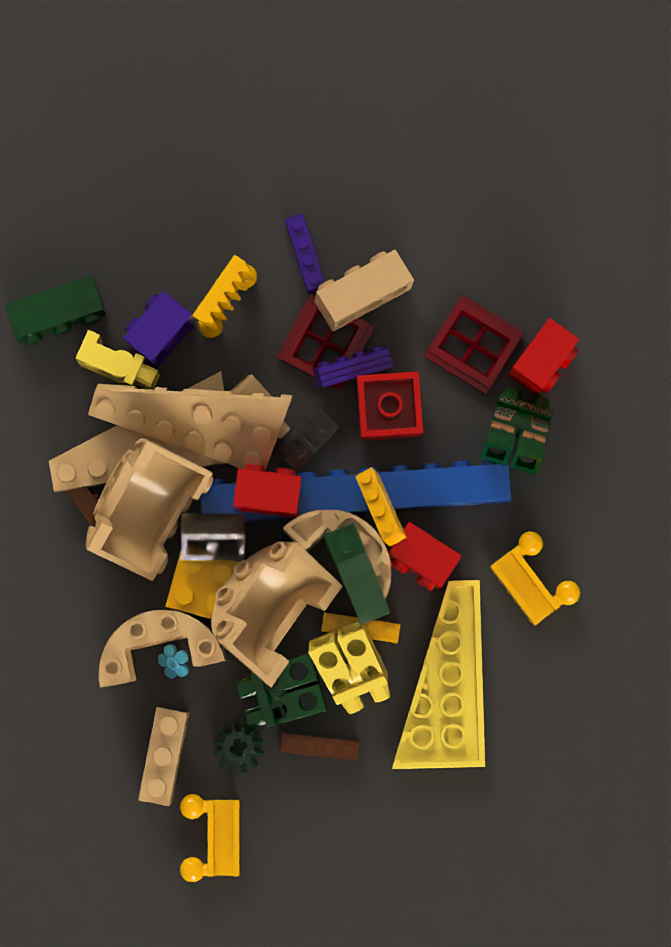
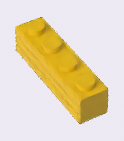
[355,467,407,547]
[321,612,401,644]

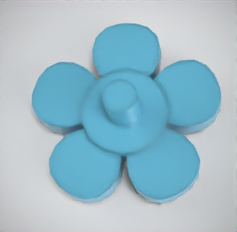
[158,644,189,679]

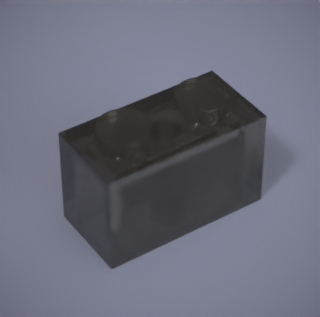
[181,513,244,561]

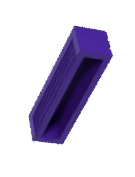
[285,214,325,294]
[312,346,393,387]

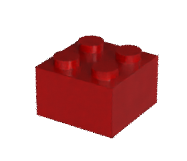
[508,318,580,396]
[356,371,423,441]
[233,464,302,518]
[389,522,462,591]

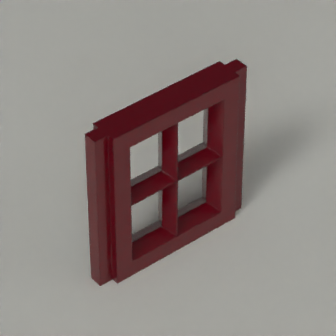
[276,293,375,391]
[424,295,524,395]

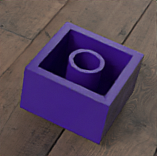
[123,291,195,370]

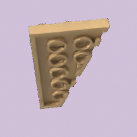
[49,371,227,492]
[88,384,292,471]

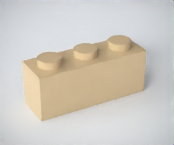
[314,250,414,332]
[138,707,189,806]

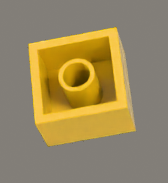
[165,547,239,620]

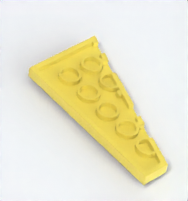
[392,580,485,769]

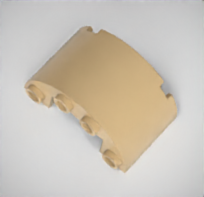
[86,438,213,581]
[283,510,391,599]
[211,541,342,687]
[99,610,228,687]

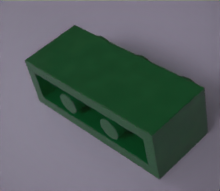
[4,275,106,345]

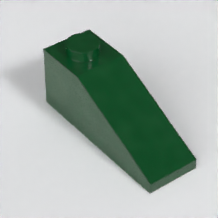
[324,522,390,625]

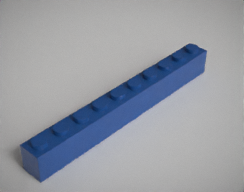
[201,460,511,525]

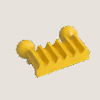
[192,255,257,338]
[490,531,580,626]
[180,794,240,882]

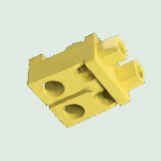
[76,330,160,390]
[308,620,390,714]

